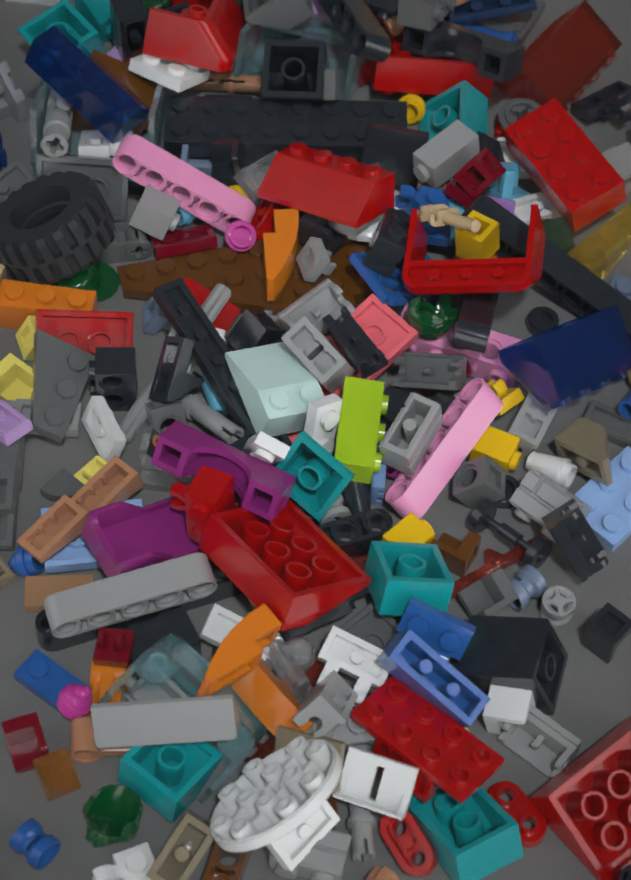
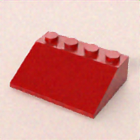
[370,27,493,99]
[199,499,372,631]
[529,716,631,880]

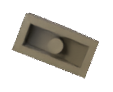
[554,416,613,486]
[146,809,214,880]

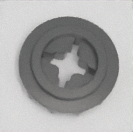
[498,98,540,130]

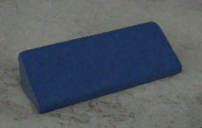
[448,0,537,25]

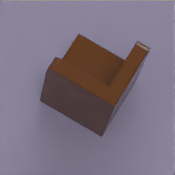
[430,530,482,578]

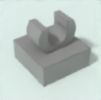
[296,236,337,283]

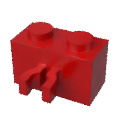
[169,465,235,544]

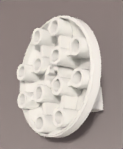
[210,736,343,871]

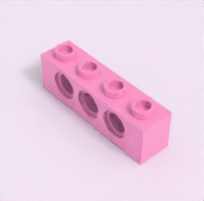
[400,303,527,388]

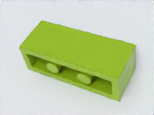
[333,376,389,484]

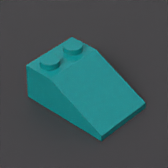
[408,785,524,880]

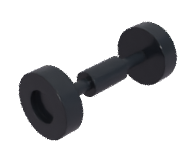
[468,499,552,569]

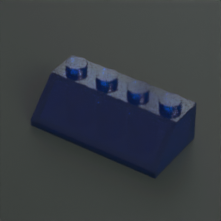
[24,25,153,144]

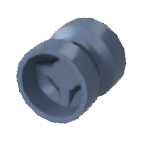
[508,564,547,612]

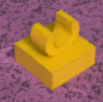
[487,379,525,416]

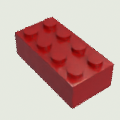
[504,98,626,232]

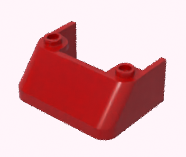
[142,0,246,72]
[402,204,546,295]

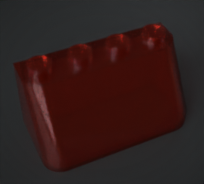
[493,0,622,111]

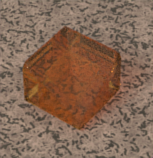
[33,748,81,802]

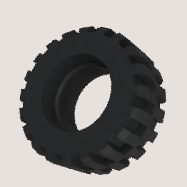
[0,171,115,284]

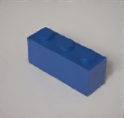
[376,629,490,728]

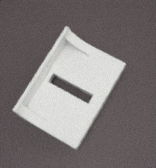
[332,746,420,820]

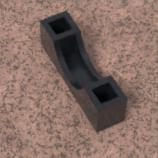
[401,20,525,83]

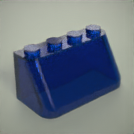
[497,305,631,409]

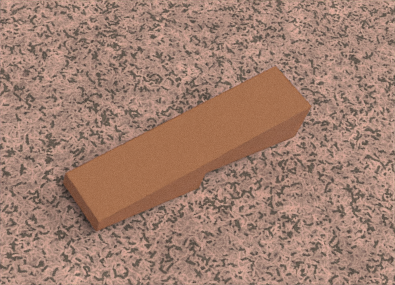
[17,455,144,564]

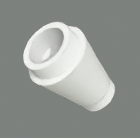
[525,451,577,490]

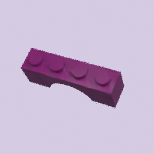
[151,420,297,522]

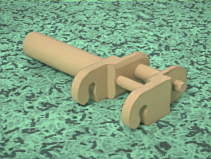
[418,204,481,232]

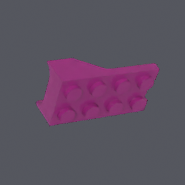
[81,496,205,578]

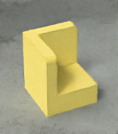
[0,353,34,401]

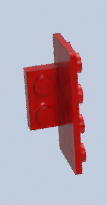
[350,676,505,803]

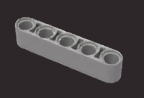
[43,552,218,638]

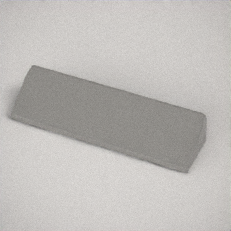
[90,694,241,748]

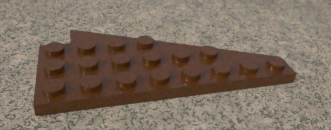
[117,233,377,316]

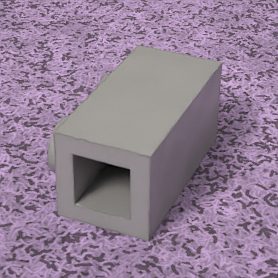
[412,119,480,188]

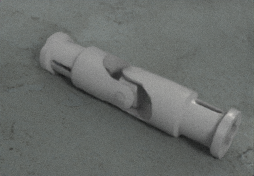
[41,73,77,158]

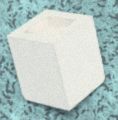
[483,684,536,734]

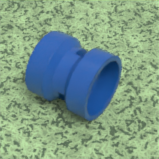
[9,818,61,871]

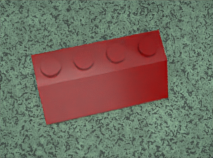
[258,142,395,228]

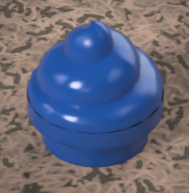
[8,546,45,577]

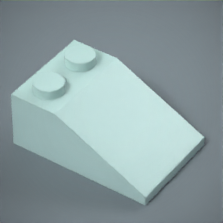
[224,342,324,437]

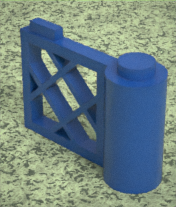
[348,252,452,307]

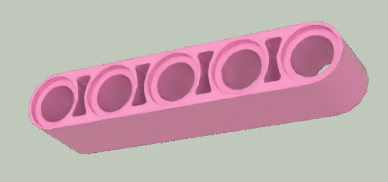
[112,134,256,233]
[385,378,503,519]

